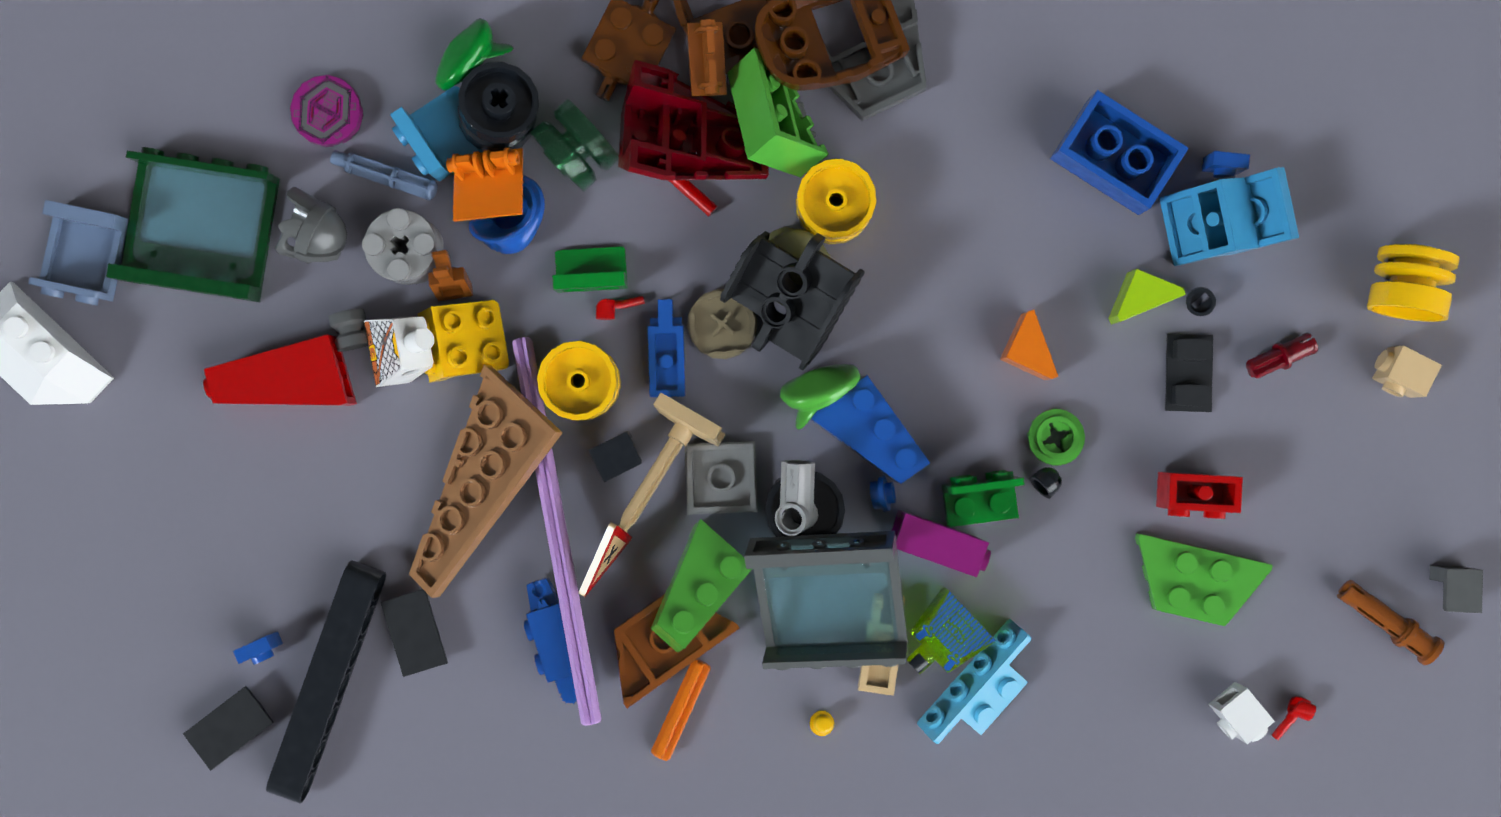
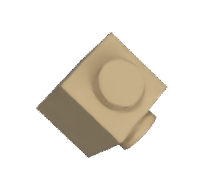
[1372,346,1442,398]

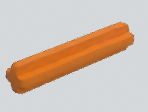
[651,659,711,761]

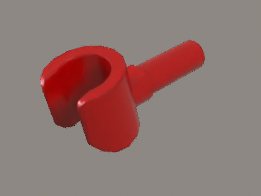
[596,296,645,320]
[1271,697,1316,741]

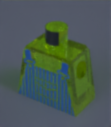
[907,587,996,674]

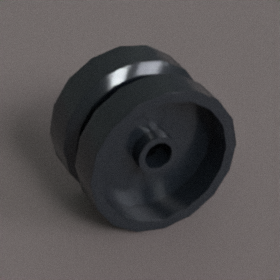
[458,62,539,152]
[765,471,845,537]

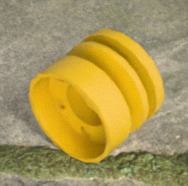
[1367,244,1460,322]

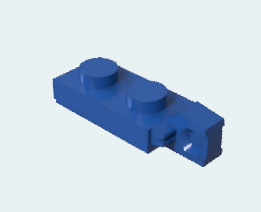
[648,299,686,397]

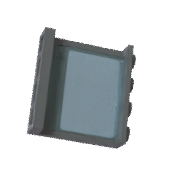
[744,531,909,671]

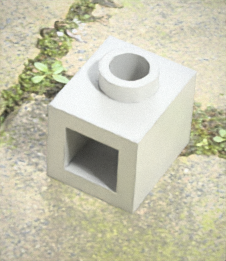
[1208,682,1275,744]

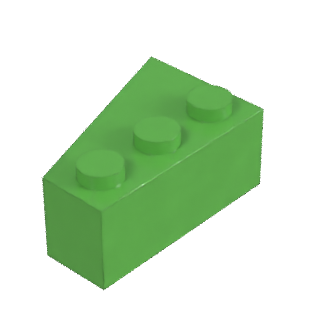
[651,519,752,653]

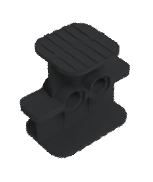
[720,231,865,371]

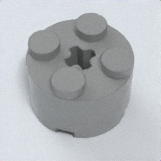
[362,208,444,285]

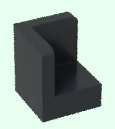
[588,431,642,482]

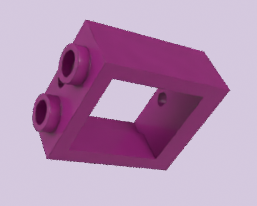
[891,510,991,577]

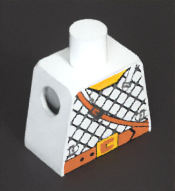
[364,316,434,387]

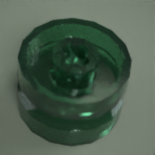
[530,99,619,192]

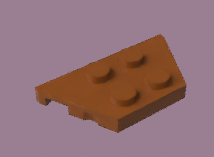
[614,593,740,709]

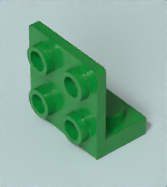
[941,470,1025,527]

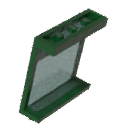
[106,147,280,303]

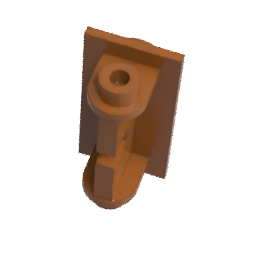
[687,19,727,97]

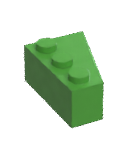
[727,47,829,178]

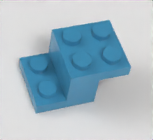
[1159,167,1299,266]

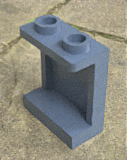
[28,200,129,306]

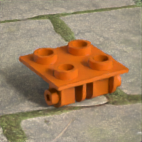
[446,147,523,222]

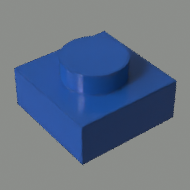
[1202,151,1250,179]
[233,631,283,665]

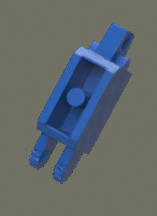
[524,577,577,704]

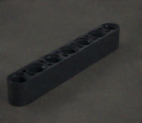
[266,560,386,804]

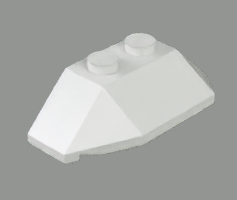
[0,282,114,405]

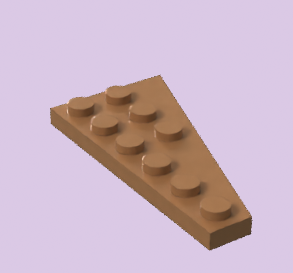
[409,364,563,598]

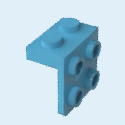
[390,86,483,182]

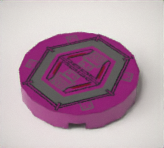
[290,75,363,147]

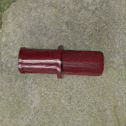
[1246,332,1318,378]

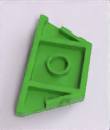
[1135,533,1273,626]

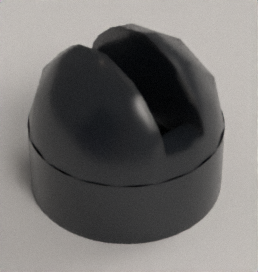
[1186,287,1216,316]
[1030,467,1062,499]

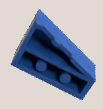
[810,375,930,484]

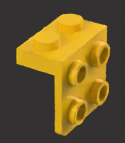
[417,300,509,383]

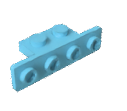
[917,619,1031,744]

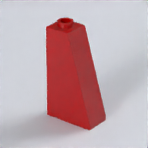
[203,334,357,406]

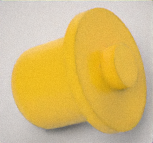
[809,711,834,736]

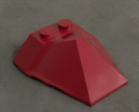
[618,60,769,180]

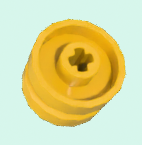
[796,159,876,244]
[537,341,621,421]

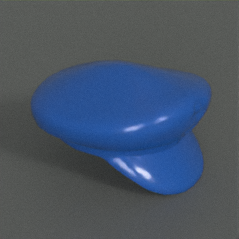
[469,175,545,254]

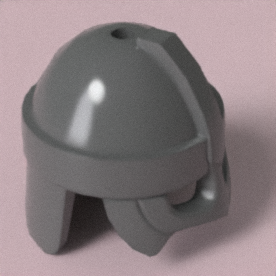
[275,187,347,264]

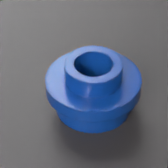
[870,476,896,512]

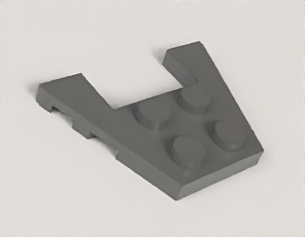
[823,0,927,121]

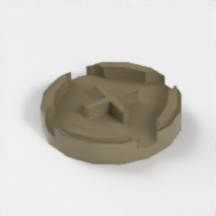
[687,289,757,359]

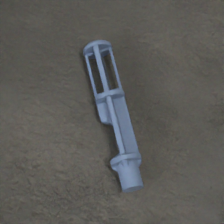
[330,150,438,200]

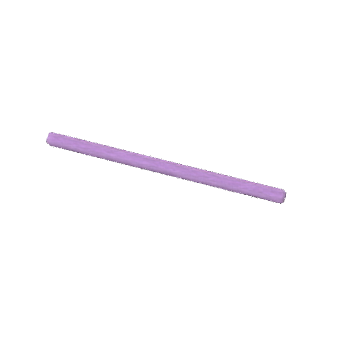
[512,337,601,726]

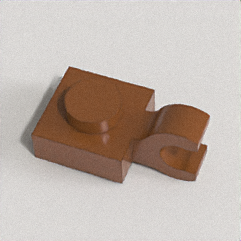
[428,250,473,302]

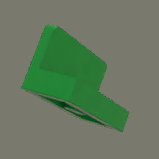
[552,247,628,293]

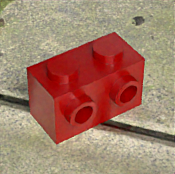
[1156,472,1243,519]

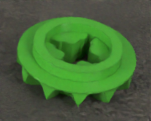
[1027,409,1085,466]

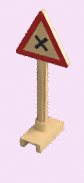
[579,393,725,597]

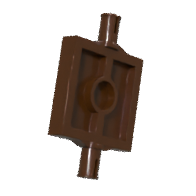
[582,0,676,102]

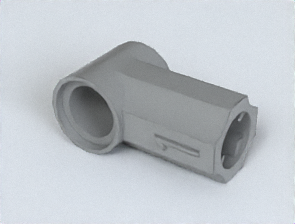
[775,459,818,536]

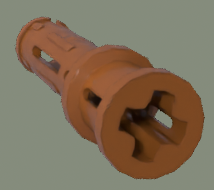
[1337,580,1445,665]

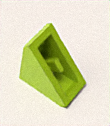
[1108,269,1186,325]

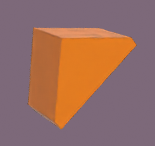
[1000,309,1059,380]

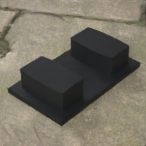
[1165,334,1213,412]
[380,589,448,677]
[183,686,274,771]

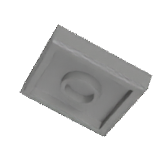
[685,441,758,515]

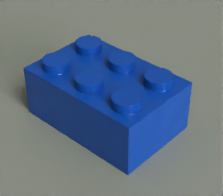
[1050,90,1189,215]

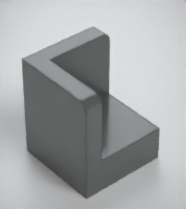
[1429,565,1483,613]

